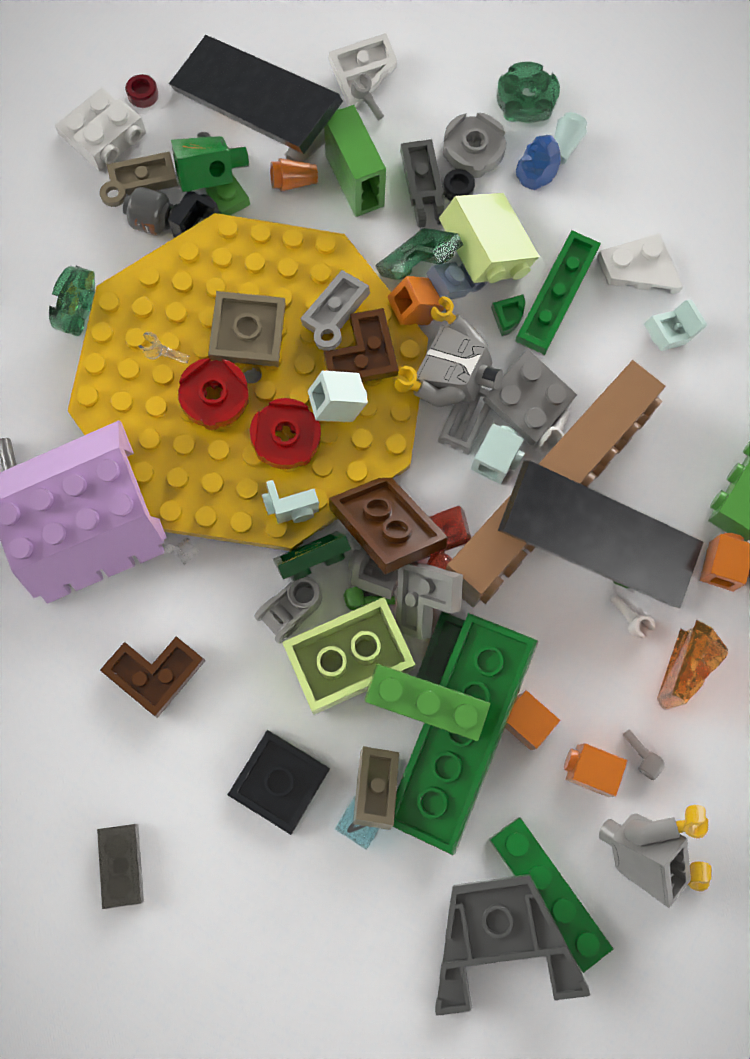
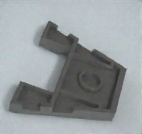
[435,874,590,1016]

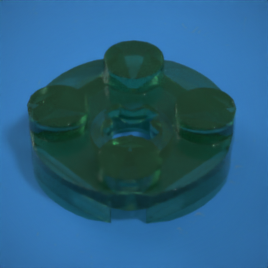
[496,61,560,123]
[49,265,95,336]

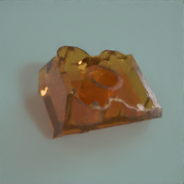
[657,619,729,710]

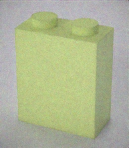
[439,193,539,283]

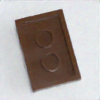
[329,477,448,574]

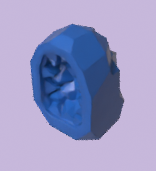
[516,135,561,190]

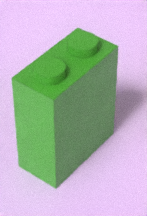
[324,105,386,217]

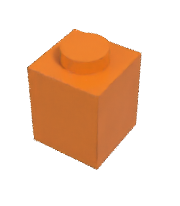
[387,276,445,325]
[699,533,750,592]
[505,690,561,750]
[564,743,628,797]

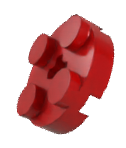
[178,358,249,430]
[250,398,321,469]

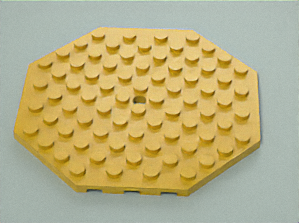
[67,213,428,551]

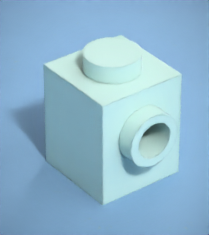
[308,371,368,422]
[471,424,525,484]

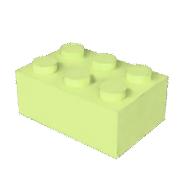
[282,597,416,715]

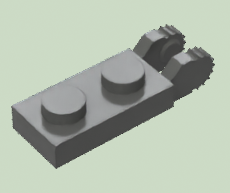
[400,139,445,228]

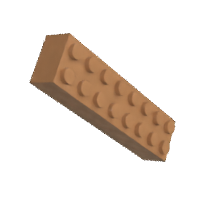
[445,360,666,608]

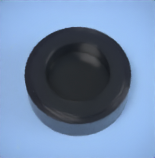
[443,169,475,201]

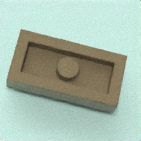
[353,746,399,830]

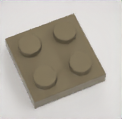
[208,291,286,367]

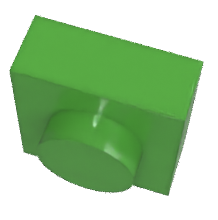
[205,174,250,215]

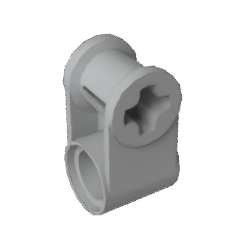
[254,576,322,643]

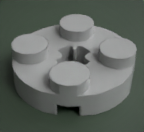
[443,113,507,178]

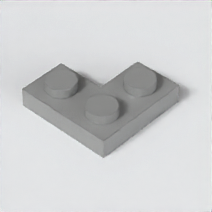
[396,561,463,640]

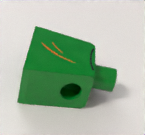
[171,136,249,192]

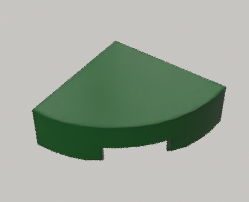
[491,294,525,336]

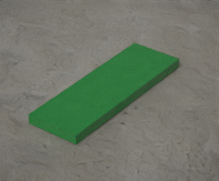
[393,613,539,855]

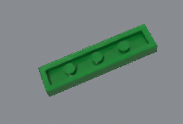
[515,230,601,355]
[488,817,614,973]

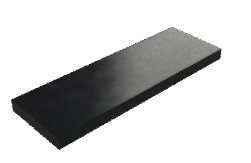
[169,34,343,154]
[498,460,704,608]

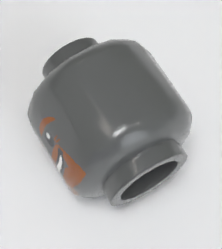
[123,187,173,235]

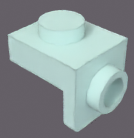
[644,299,707,351]
[262,480,319,524]

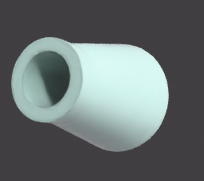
[554,112,587,164]

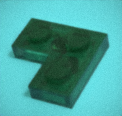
[375,228,463,280]

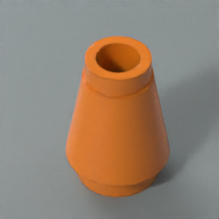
[270,158,318,192]

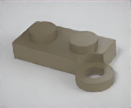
[100,151,178,207]

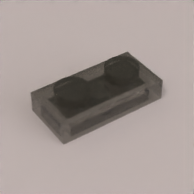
[97,824,144,909]

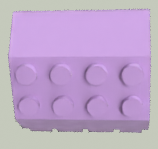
[0,420,167,604]

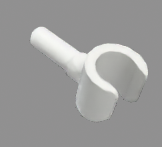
[538,409,570,448]
[610,594,656,638]

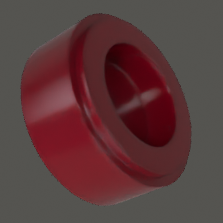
[125,74,159,108]

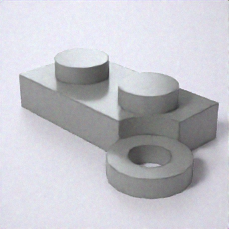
[300,270,370,351]

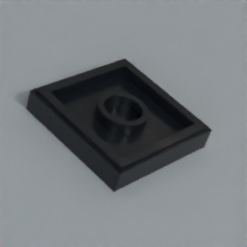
[227,730,331,835]

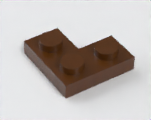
[324,308,399,382]
[100,636,206,718]

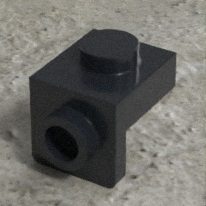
[168,191,219,238]

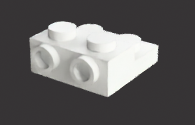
[54,87,146,172]

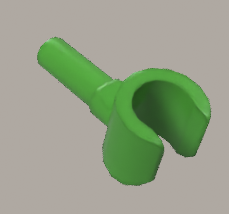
[343,586,395,611]

